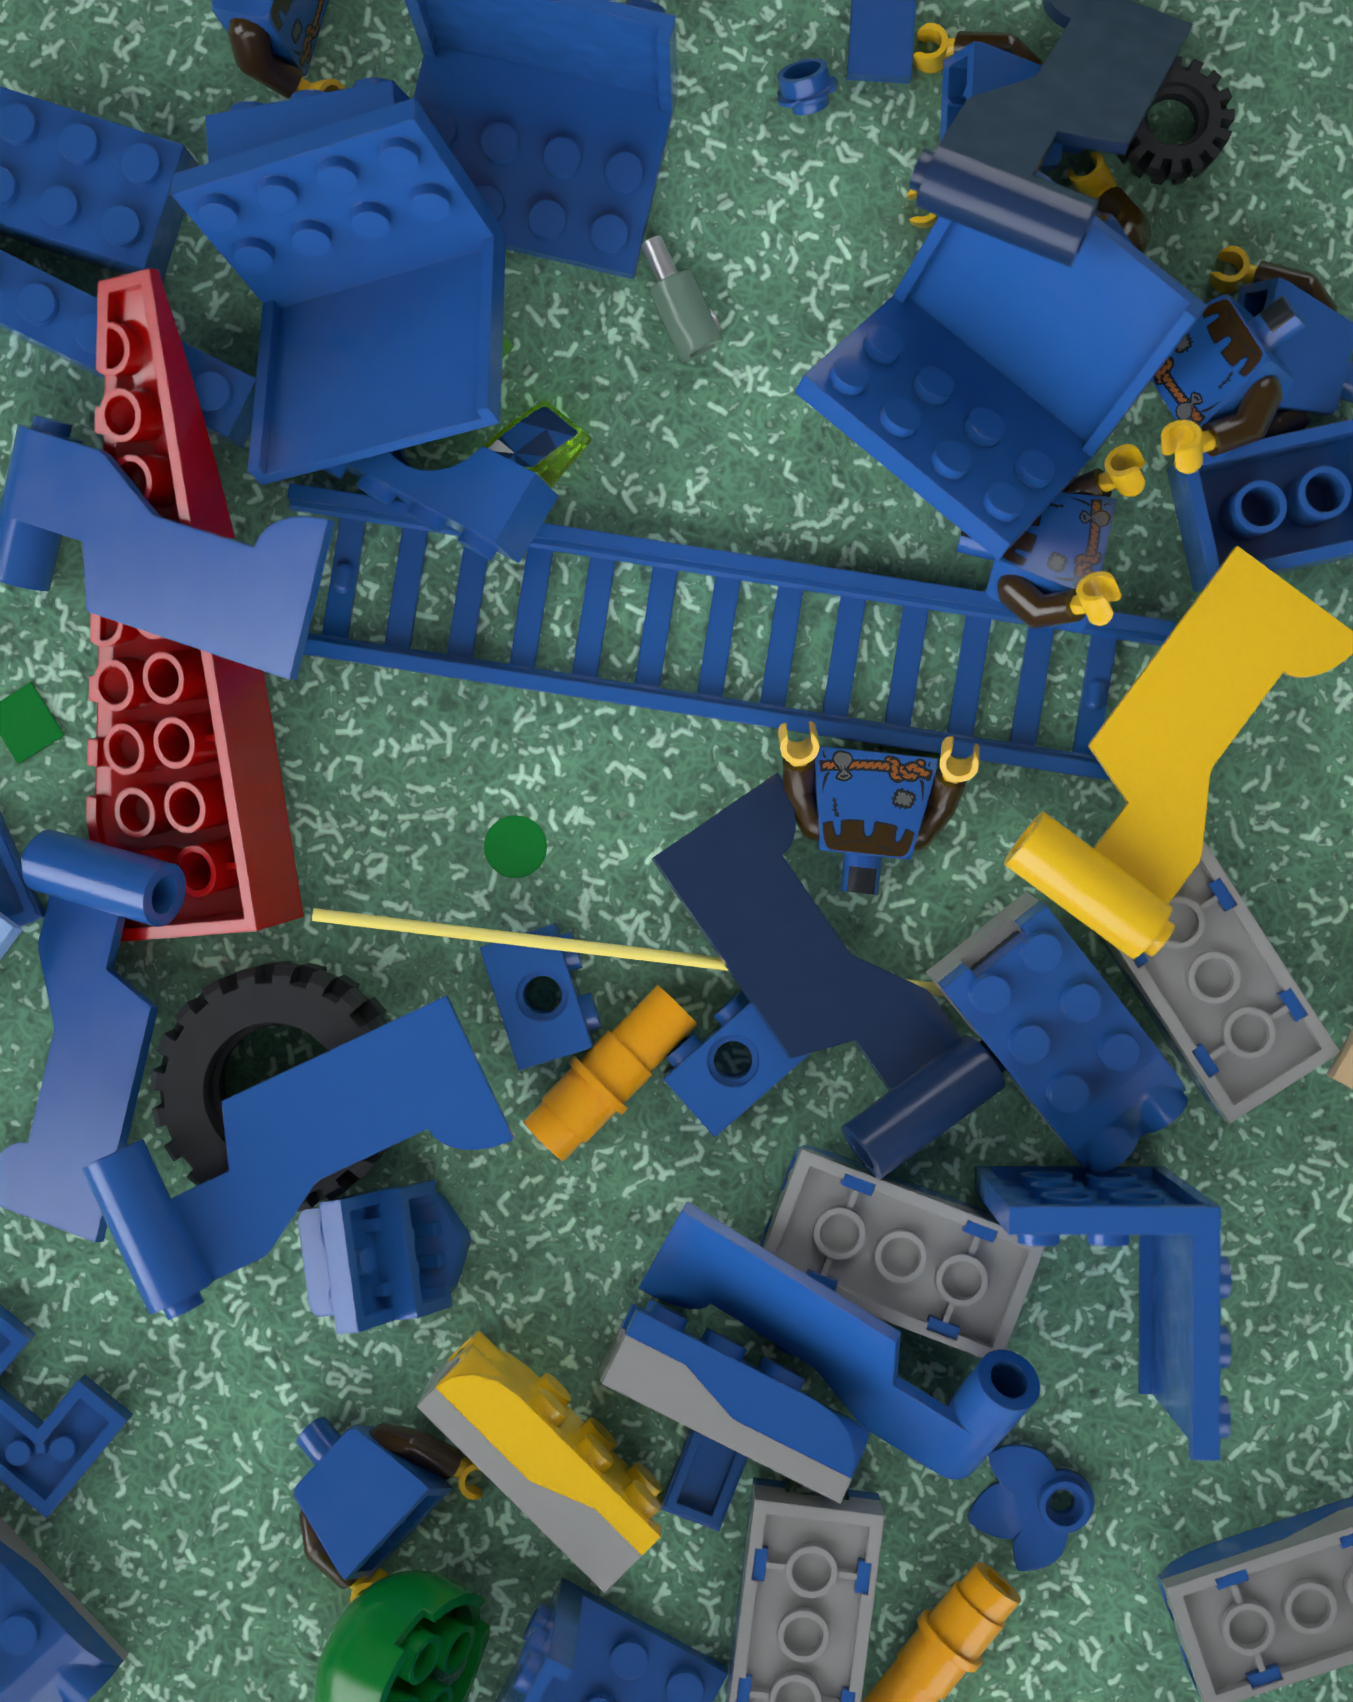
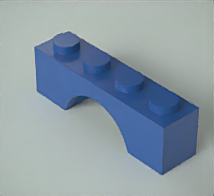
[322,446,558,563]

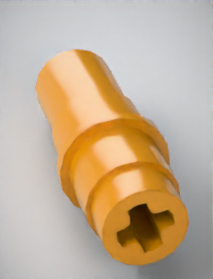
[523,985,698,1162]
[861,1561,1021,1702]

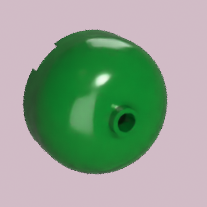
[315,1570,490,1702]

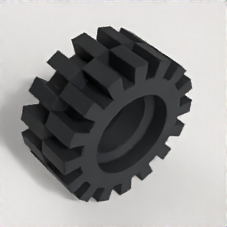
[1117,56,1235,185]

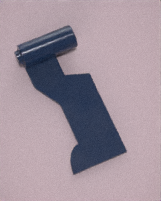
[909,0,1193,268]
[652,772,1006,1179]

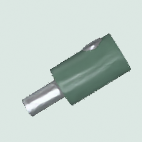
[641,235,724,362]

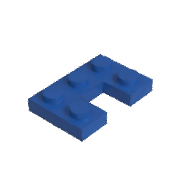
[0,1304,133,1518]

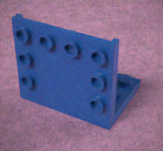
[404,0,678,280]
[171,98,506,485]
[794,170,1208,560]
[975,1166,1231,1461]
[495,1577,728,1702]

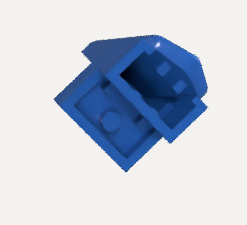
[298,1180,471,1334]

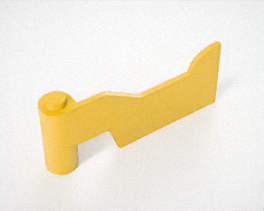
[1003,546,1353,959]

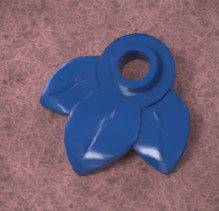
[967,1444,1094,1571]

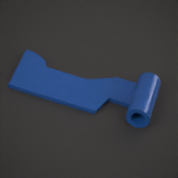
[0,415,335,680]
[0,829,186,1242]
[81,995,515,1320]
[638,1201,1040,1480]

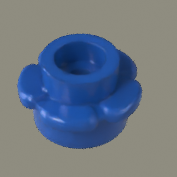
[777,58,838,115]

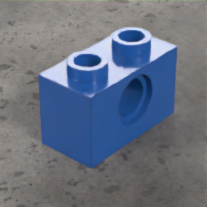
[480,922,602,1070]
[664,991,810,1137]

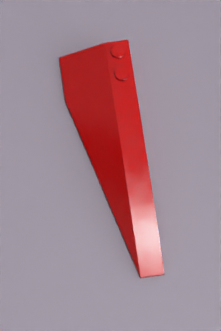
[86,268,304,942]

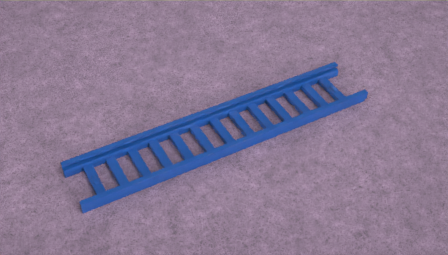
[287,483,1176,782]

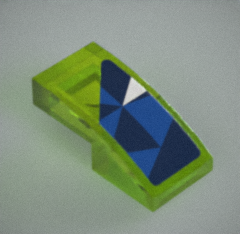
[482,400,593,488]

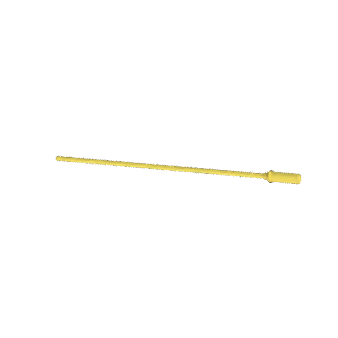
[312,908,945,997]

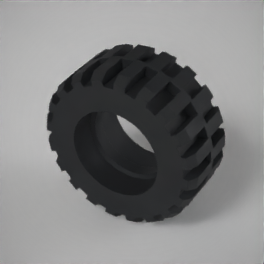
[150,961,389,1212]

